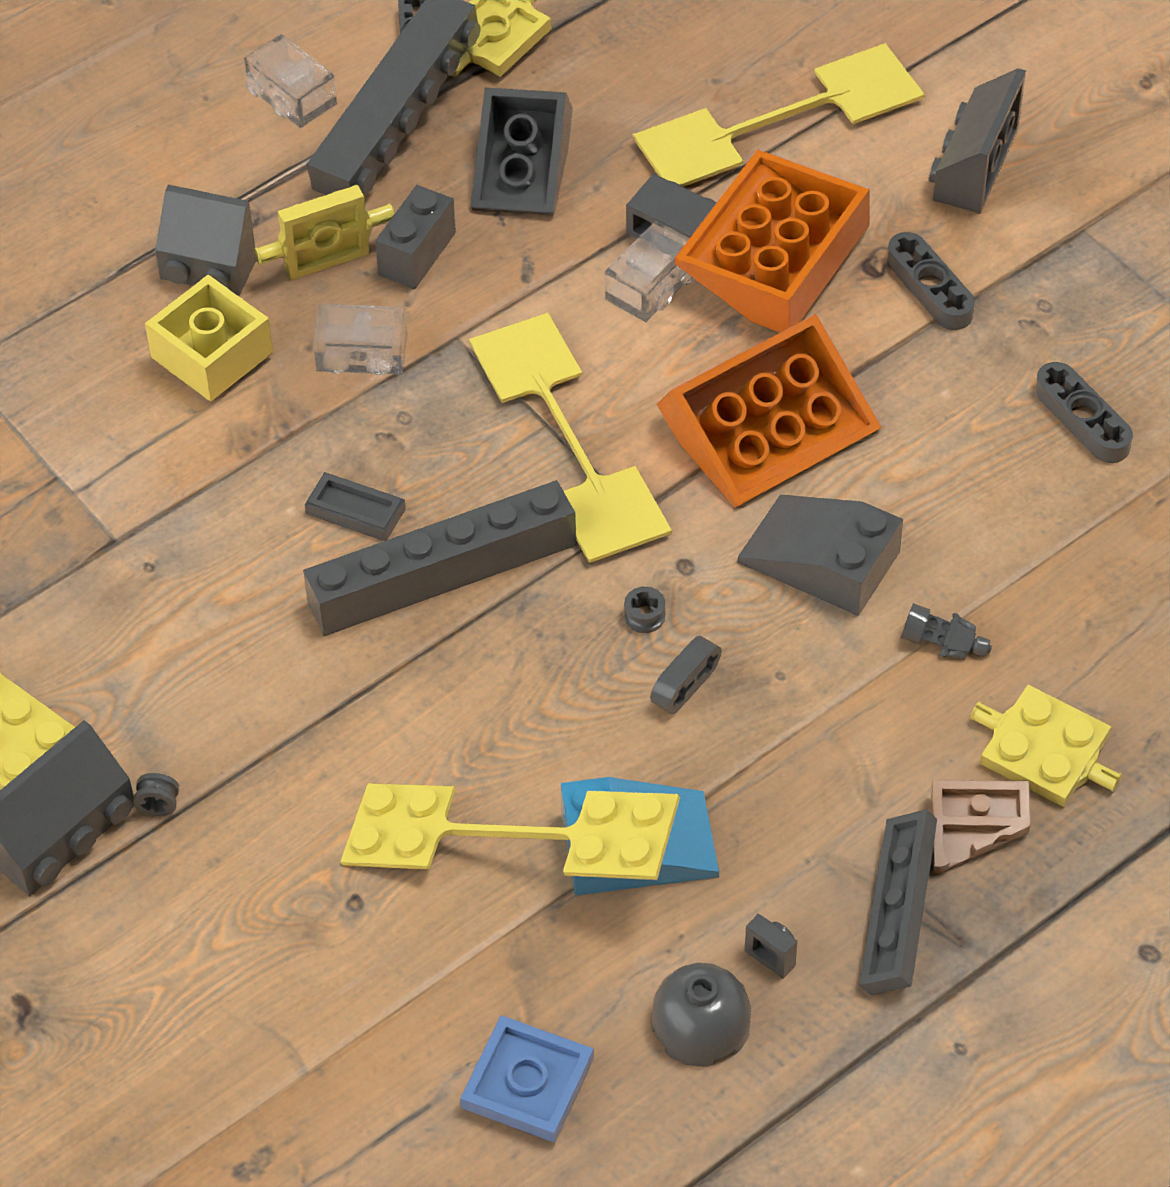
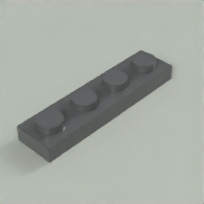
[859,809,937,995]

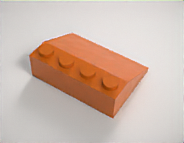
[675,149,870,332]
[657,314,882,508]

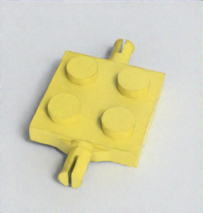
[452,0,552,77]
[254,185,395,280]
[970,685,1122,807]

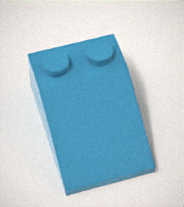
[561,777,719,896]

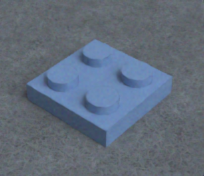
[460,1015,594,1143]

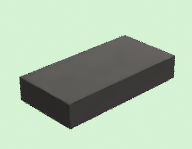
[305,472,406,541]

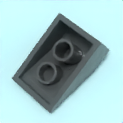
[471,88,573,215]
[737,494,903,616]

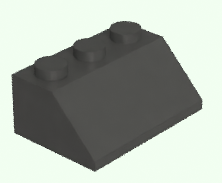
[929,68,1026,214]
[0,720,134,897]

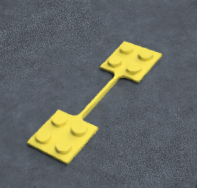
[633,43,925,187]
[469,313,672,563]
[340,783,680,880]

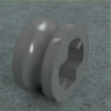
[624,586,666,633]
[133,773,179,816]

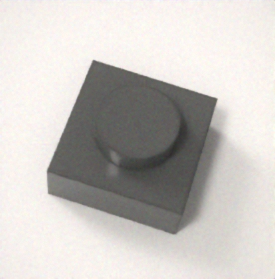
[745,913,797,979]

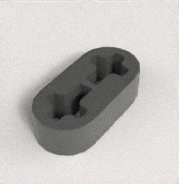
[650,635,722,714]

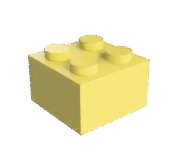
[145,275,273,402]

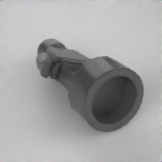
[901,603,992,659]

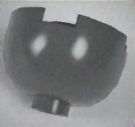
[651,962,751,1067]

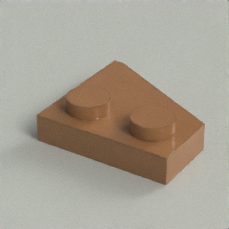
[931,780,1031,874]

